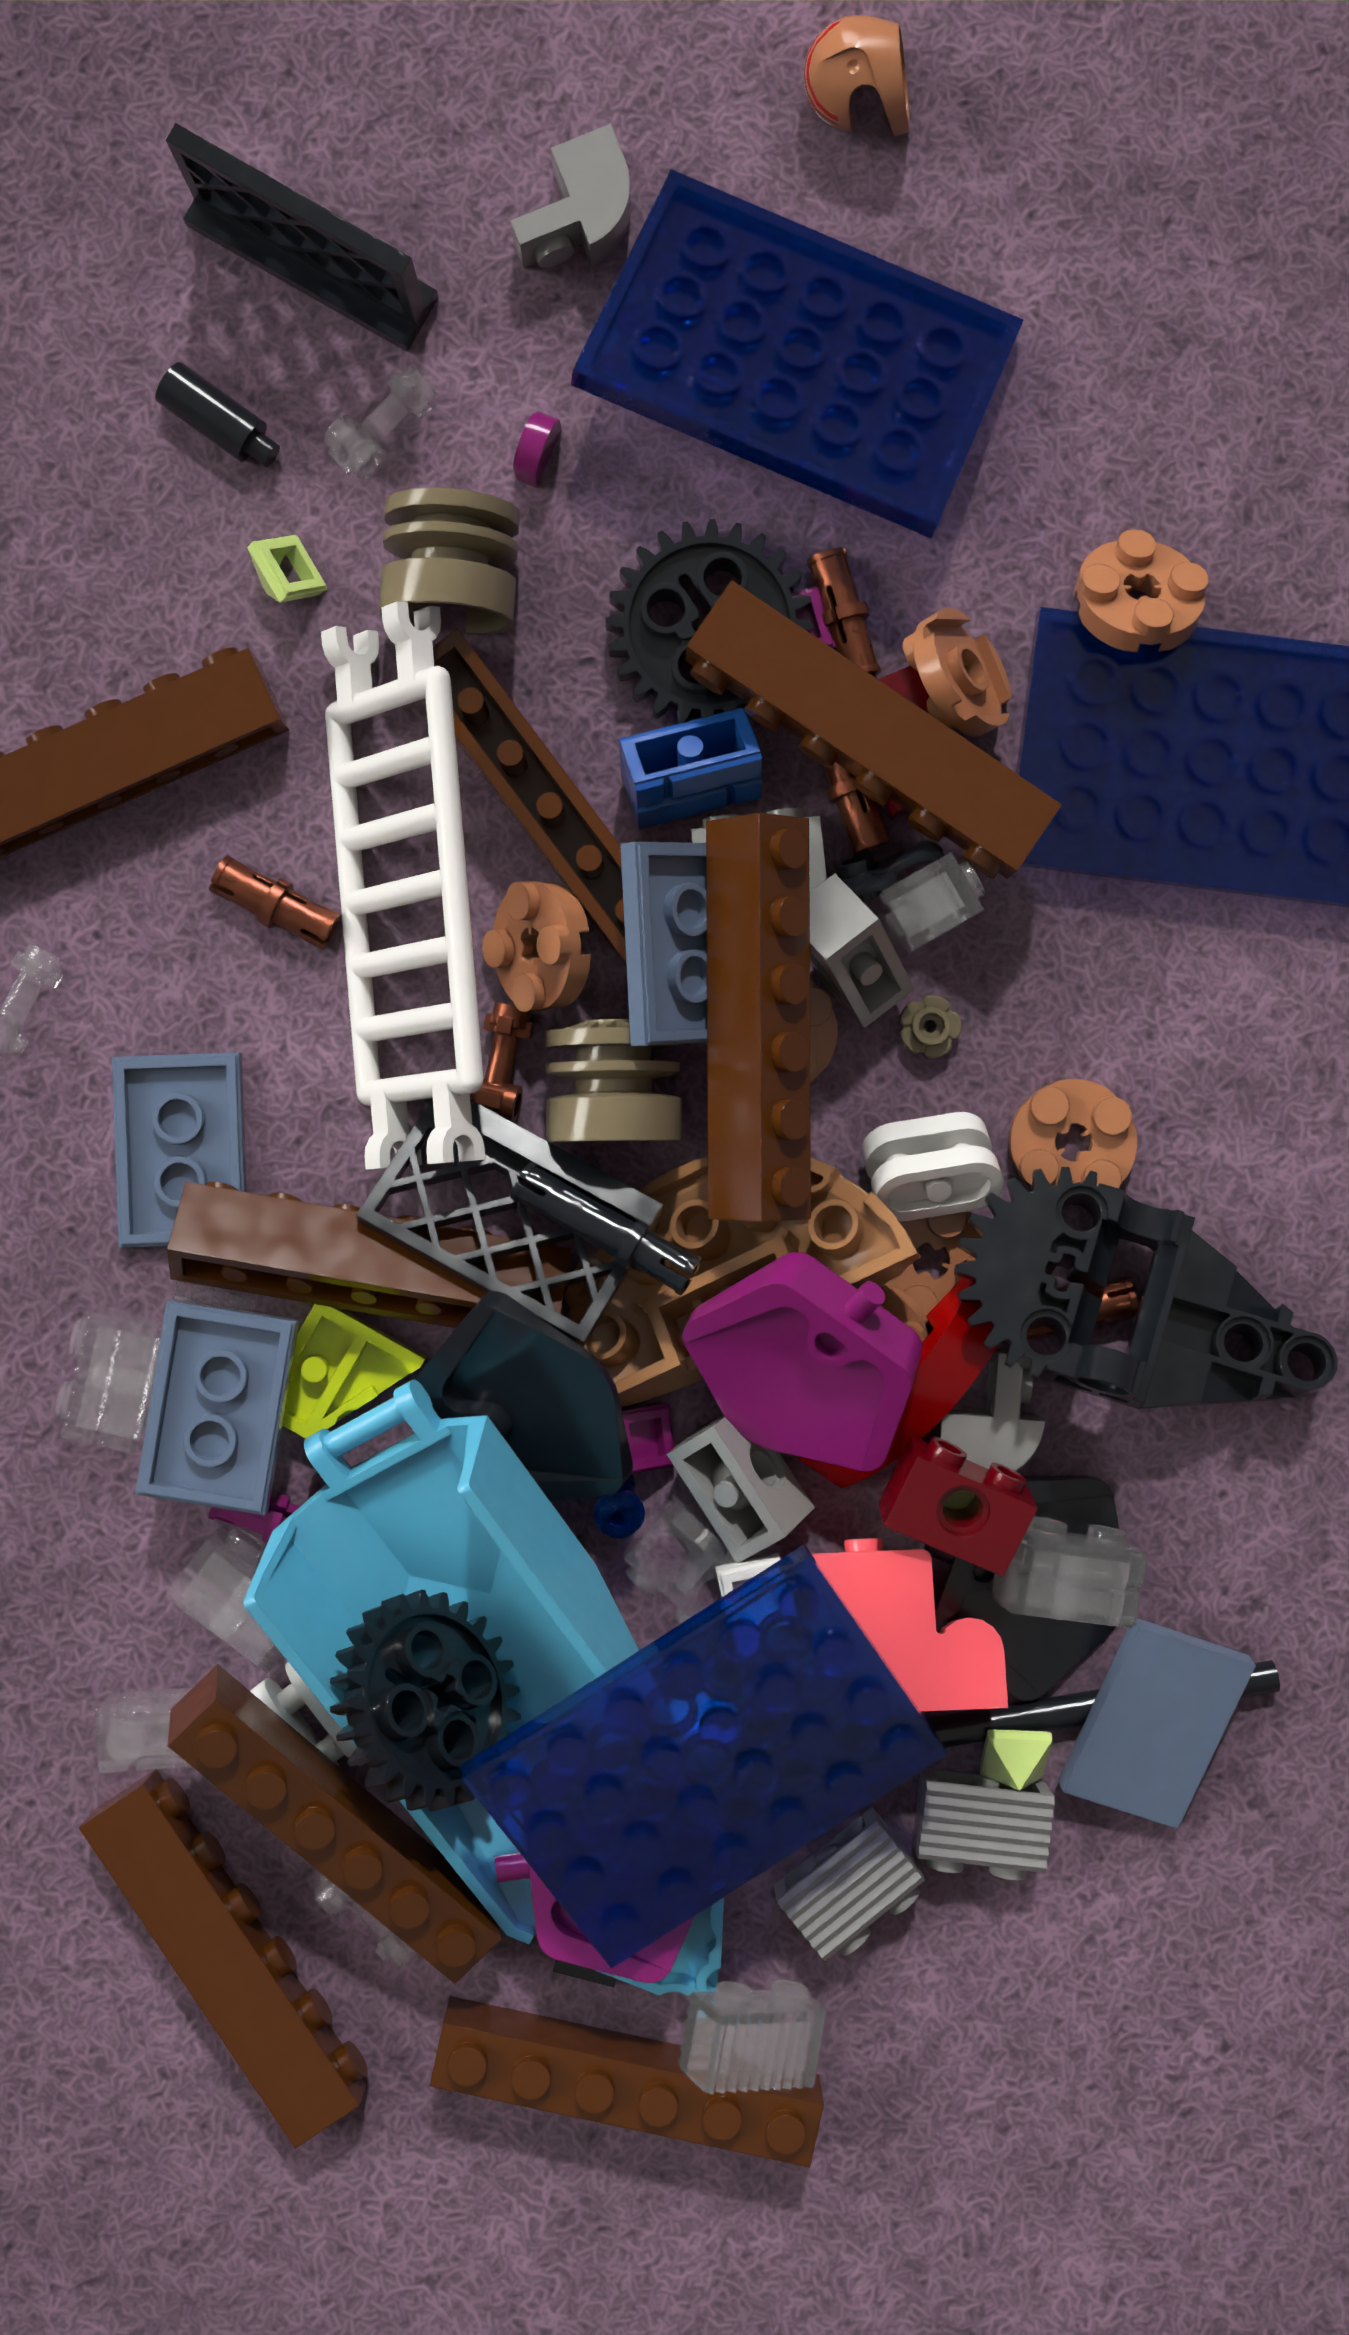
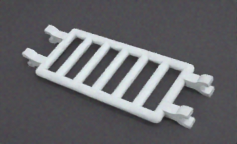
[321,601,486,1170]

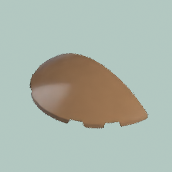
[564,1157,920,1407]

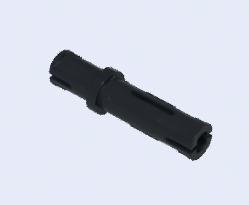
[510,1162,702,1296]

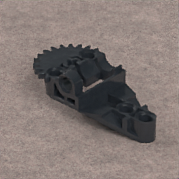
[954,1167,1338,1409]

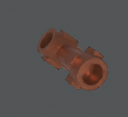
[470,1002,535,1123]

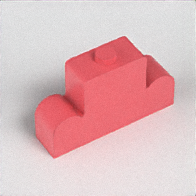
[739,1538,1008,1719]

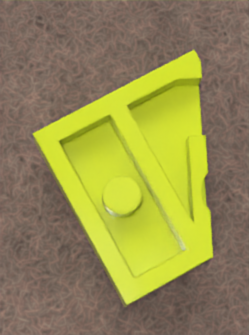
[282,1304,427,1438]

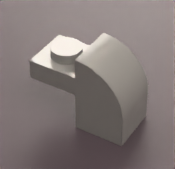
[510,124,631,268]
[933,1349,1045,1471]

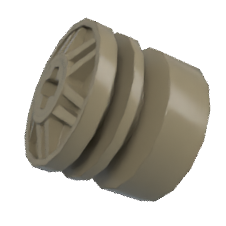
[379,487,520,635]
[545,1019,683,1142]

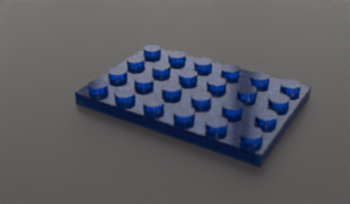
[571,169,1024,539]
[1016,607,1349,908]
[461,1544,947,1969]

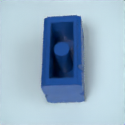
[619,708,762,829]

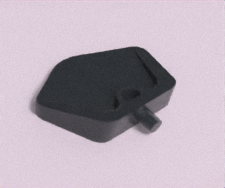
[416,1291,633,1501]
[924,1475,1128,1701]

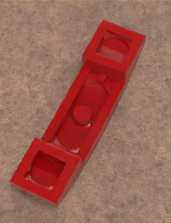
[797,1278,998,1489]

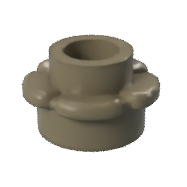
[899,995,962,1058]

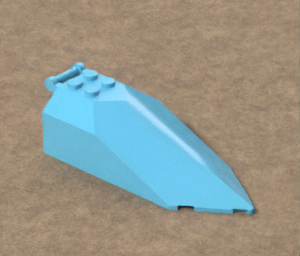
[243,1380,728,2012]

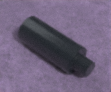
[155,362,280,467]

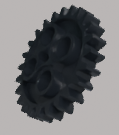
[606,519,814,724]
[330,1590,521,1812]

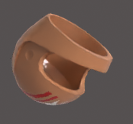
[804,15,910,137]

